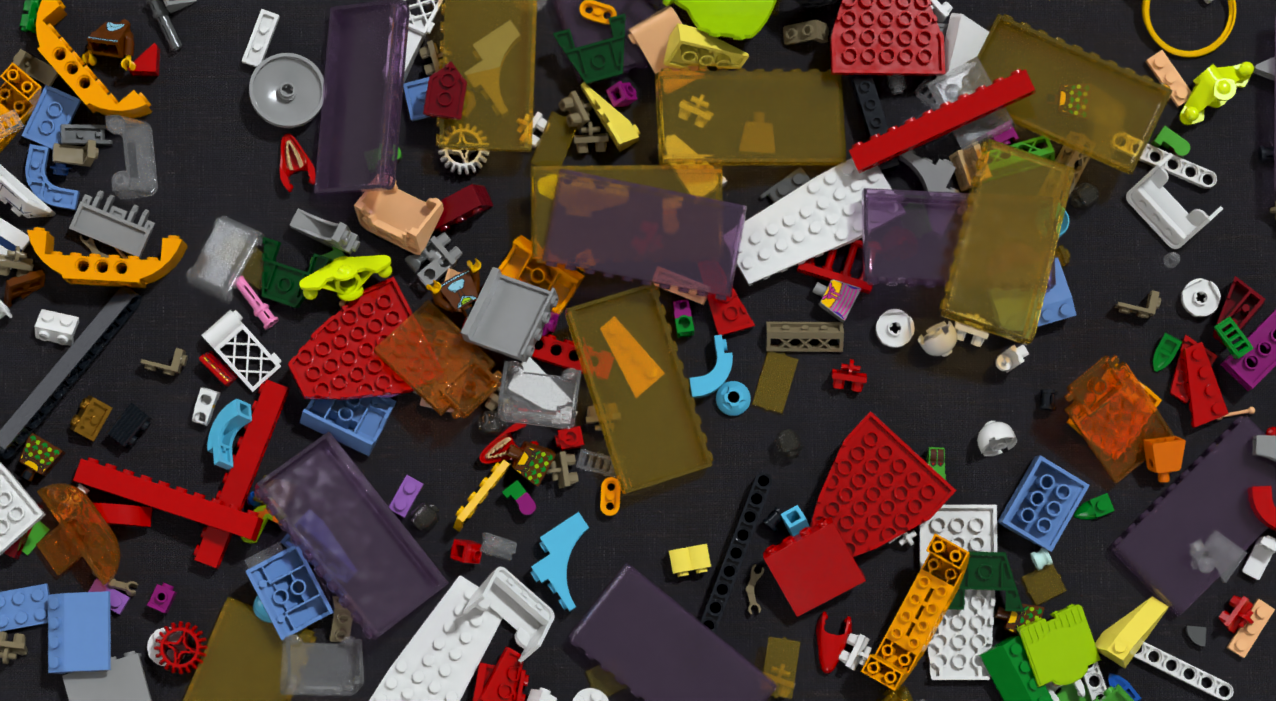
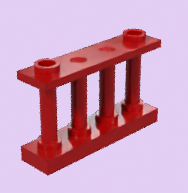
[797,240,881,294]

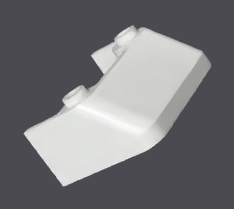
[1126,153,1223,249]
[463,567,555,663]

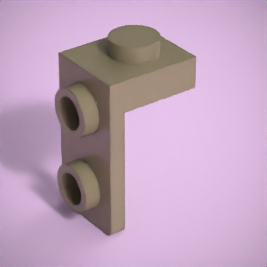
[783,20,829,45]
[13,49,58,86]
[52,140,99,167]
[1114,290,1161,319]
[140,348,188,376]
[329,595,354,642]

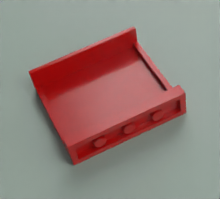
[763,517,866,617]

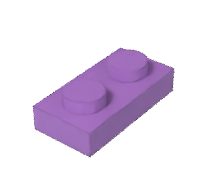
[388,475,424,518]
[88,578,131,615]

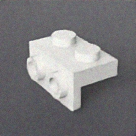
[34,309,79,346]

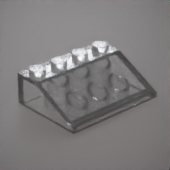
[926,57,1015,151]

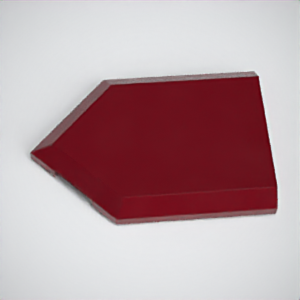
[423,61,467,120]

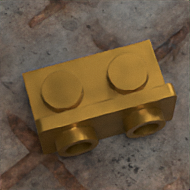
[70,395,112,442]

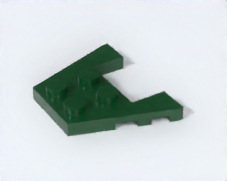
[553,13,626,84]
[262,237,332,308]
[948,551,1023,612]

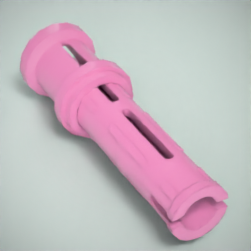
[233,276,279,330]

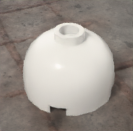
[918,321,957,357]
[977,421,1017,456]

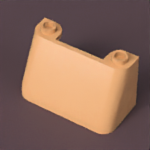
[627,7,709,96]
[354,173,444,255]

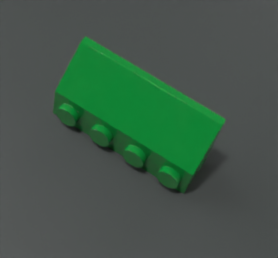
[979,636,1053,701]

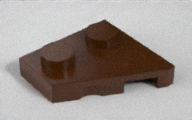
[4,269,45,307]

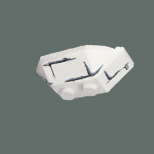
[0,164,56,218]

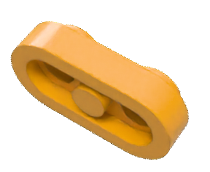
[580,0,617,25]
[600,477,621,516]

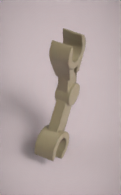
[80,235,108,258]
[92,562,138,596]
[745,564,764,615]

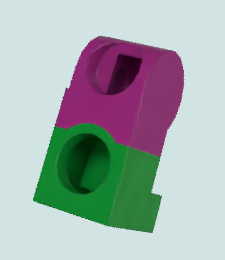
[673,299,694,338]
[502,480,536,516]

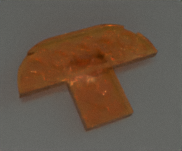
[36,483,120,586]

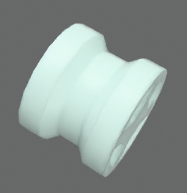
[1030,548,1053,571]

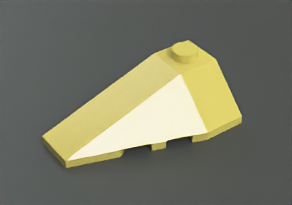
[664,23,749,69]
[581,83,640,152]
[1095,596,1169,668]

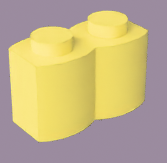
[669,544,711,577]

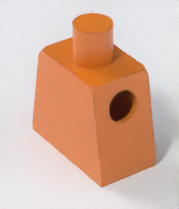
[1143,436,1186,482]

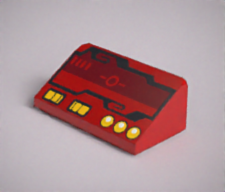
[199,351,237,387]

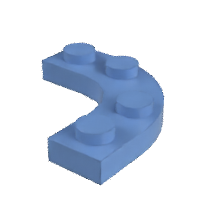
[25,144,80,211]

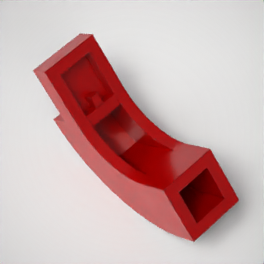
[1248,486,1276,531]
[82,503,152,527]

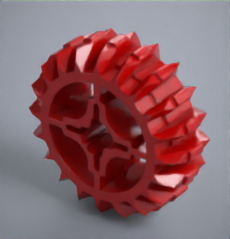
[154,621,208,674]

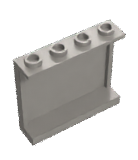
[460,267,559,362]
[62,651,152,701]

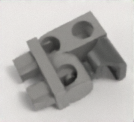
[405,232,463,287]

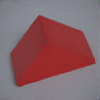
[127,43,160,76]

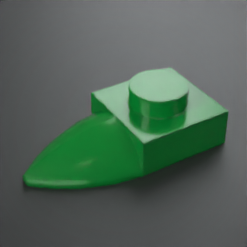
[1153,332,1183,372]
[1074,493,1115,520]

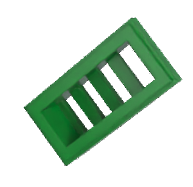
[1214,316,1254,359]

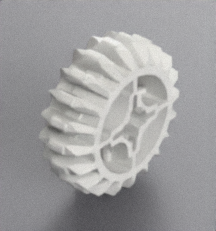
[438,124,489,175]

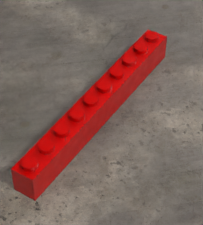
[849,69,1036,173]
[193,379,290,569]
[73,457,264,541]

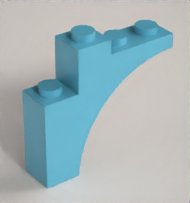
[530,512,589,611]

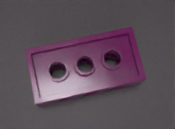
[1220,309,1276,391]

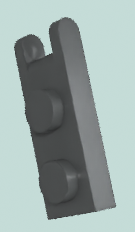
[60,124,113,145]
[759,167,810,203]

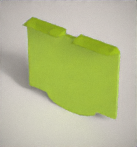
[1016,604,1101,687]

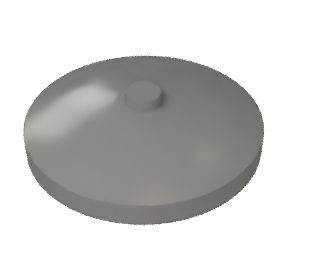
[249,53,326,128]

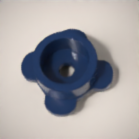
[50,162,72,175]

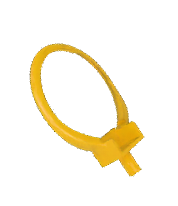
[1142,0,1236,57]

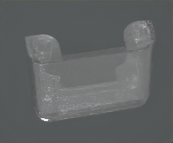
[105,115,158,199]
[186,215,265,304]
[498,361,582,429]
[280,635,364,696]

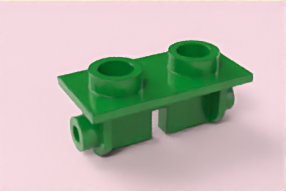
[20,0,42,34]

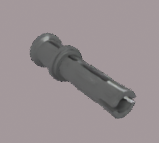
[146,0,183,51]

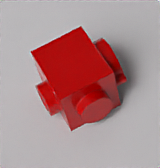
[555,426,584,451]
[450,539,484,564]

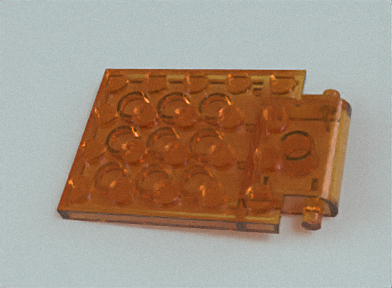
[373,299,503,419]
[1064,355,1175,483]

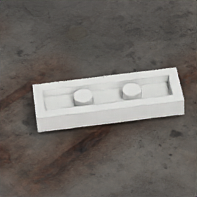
[242,9,280,67]

